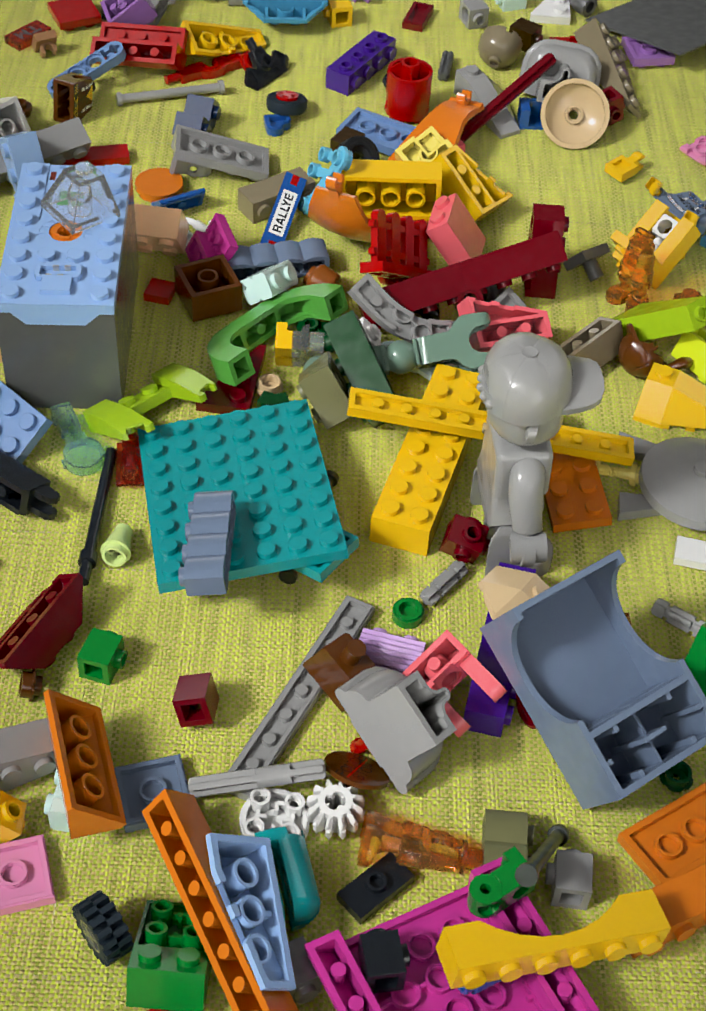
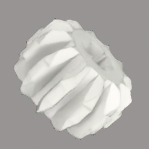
[306,778,365,840]

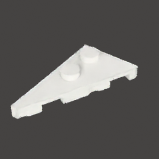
[530,0,571,25]

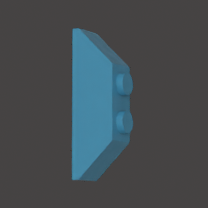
[243,0,328,25]

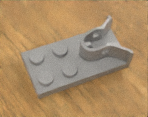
[170,124,269,181]

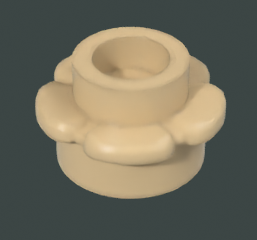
[256,374,284,395]

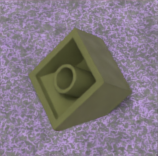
[297,351,351,430]

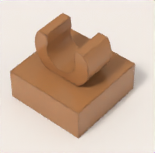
[32,29,57,58]

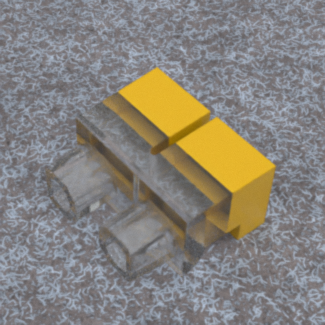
[275,322,325,367]

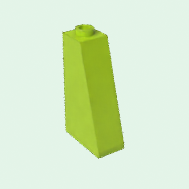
[611,296,706,341]

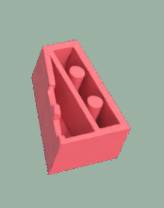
[457,296,553,352]

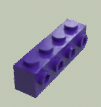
[326,30,397,96]

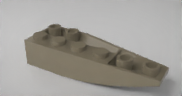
[574,18,641,118]

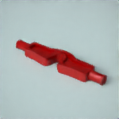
[164,52,242,85]

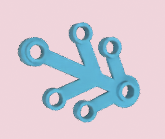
[299,146,353,215]

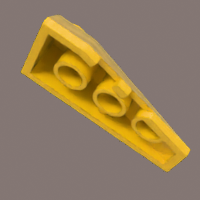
[632,362,706,432]

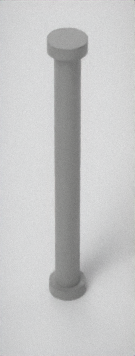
[116,80,225,106]

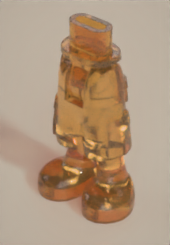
[605,227,655,311]
[356,809,483,875]

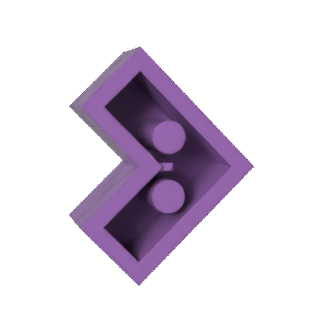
[100,0,158,25]

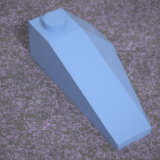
[205,833,296,991]

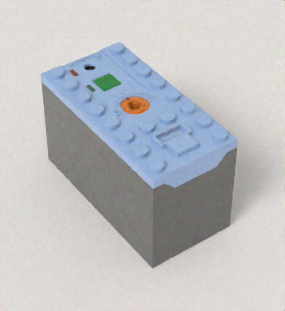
[0,162,139,409]

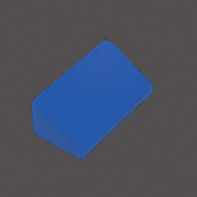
[151,188,205,211]

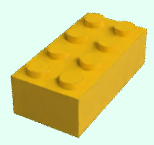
[341,159,442,221]

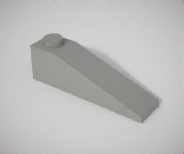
[453,65,520,139]

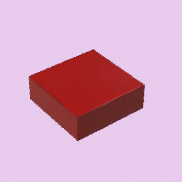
[143,278,176,306]

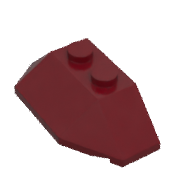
[0,573,83,669]

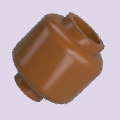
[303,264,341,285]

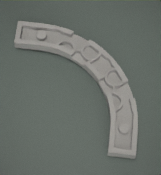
[347,273,526,343]

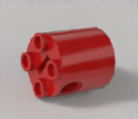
[385,57,433,124]

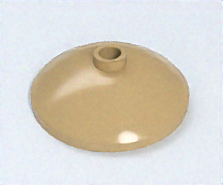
[540,78,610,149]

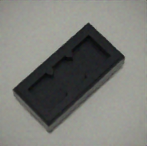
[336,851,415,925]

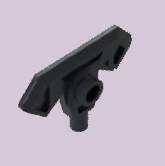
[244,37,289,91]

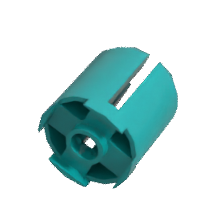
[254,827,321,931]

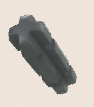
[437,50,454,81]

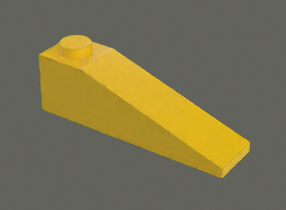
[180,20,267,58]

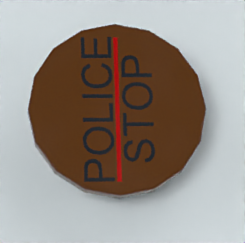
[324,751,390,790]

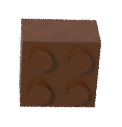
[174,254,242,322]

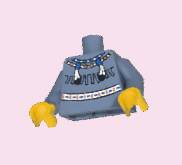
[645,176,706,237]

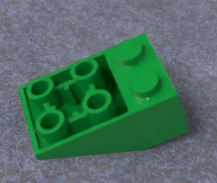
[126,899,212,1011]

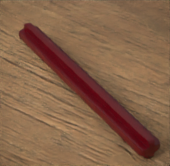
[460,53,557,142]

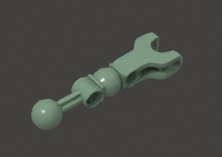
[302,312,491,376]

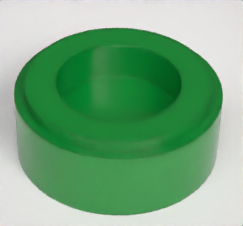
[392,598,424,629]

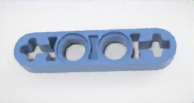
[47,41,126,99]

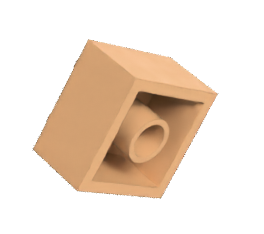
[134,204,189,256]

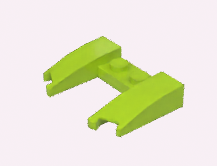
[82,363,217,441]

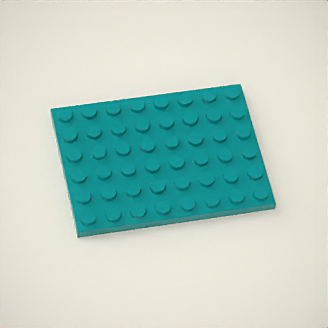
[137,399,349,594]

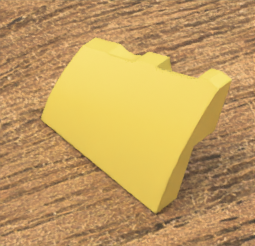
[395,126,453,162]

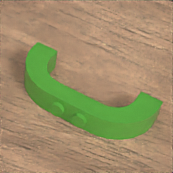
[207,283,349,386]

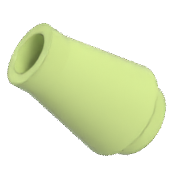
[100,523,133,567]

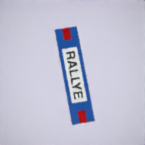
[260,171,307,245]

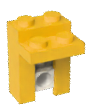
[610,199,701,290]

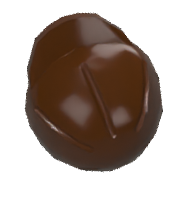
[618,323,693,378]

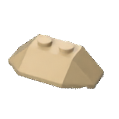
[478,565,550,620]

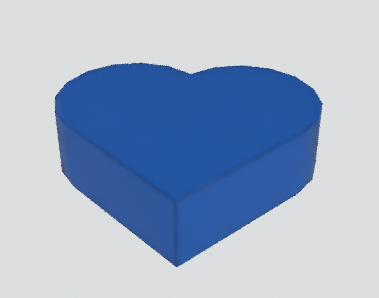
[263,114,291,137]

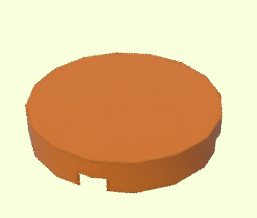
[135,168,184,203]

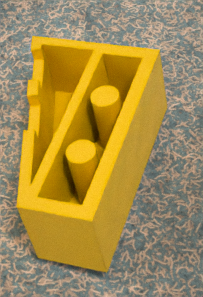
[432,145,514,223]

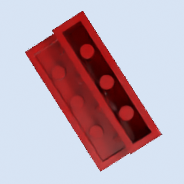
[90,22,188,71]

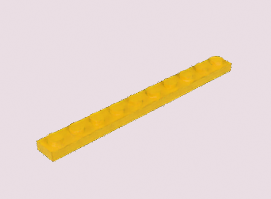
[347,387,635,466]

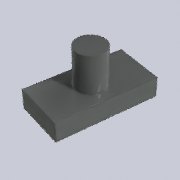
[563,243,611,282]

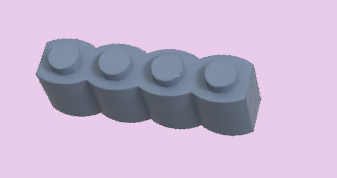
[228,238,330,281]
[178,490,236,596]

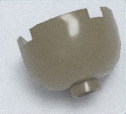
[478,25,523,69]

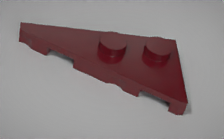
[196,344,266,414]

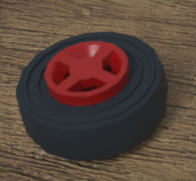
[266,90,307,116]

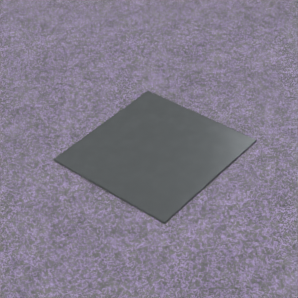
[585,0,706,56]

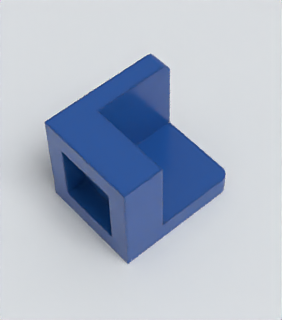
[517,97,543,130]

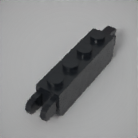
[0,451,60,520]

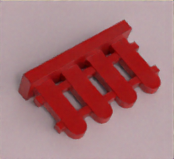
[360,209,432,281]

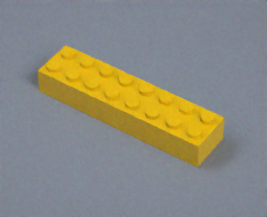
[369,363,485,557]

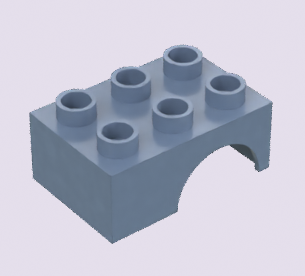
[480,550,706,810]

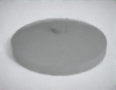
[639,437,706,531]

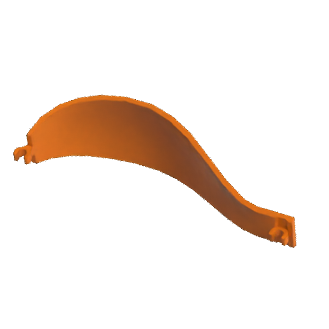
[308,89,484,243]

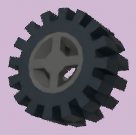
[72,890,134,967]

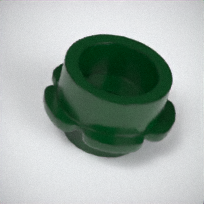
[659,761,693,793]

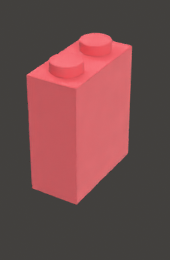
[425,193,486,265]

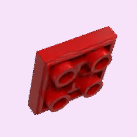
[47,0,102,31]

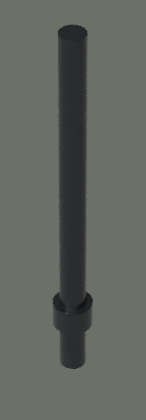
[78,447,118,586]

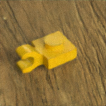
[604,151,645,182]

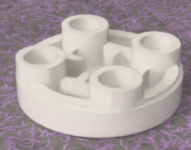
[239,788,310,839]

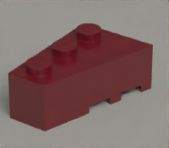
[524,203,569,299]

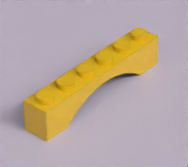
[435,889,671,990]

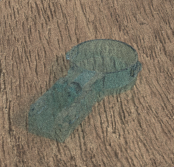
[50,401,105,476]

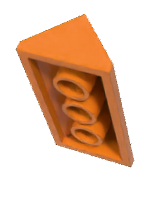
[44,689,127,839]

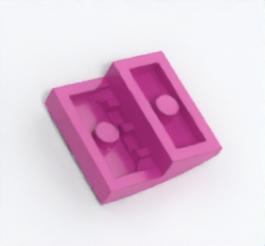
[185,213,239,262]

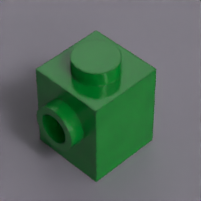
[77,628,128,686]

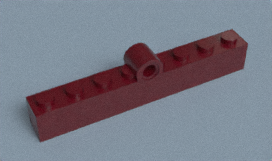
[358,230,568,329]

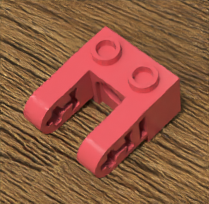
[402,630,507,738]

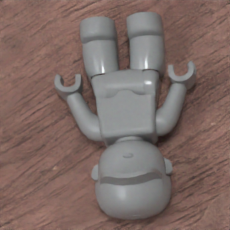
[470,332,605,577]

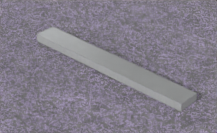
[228,595,375,801]

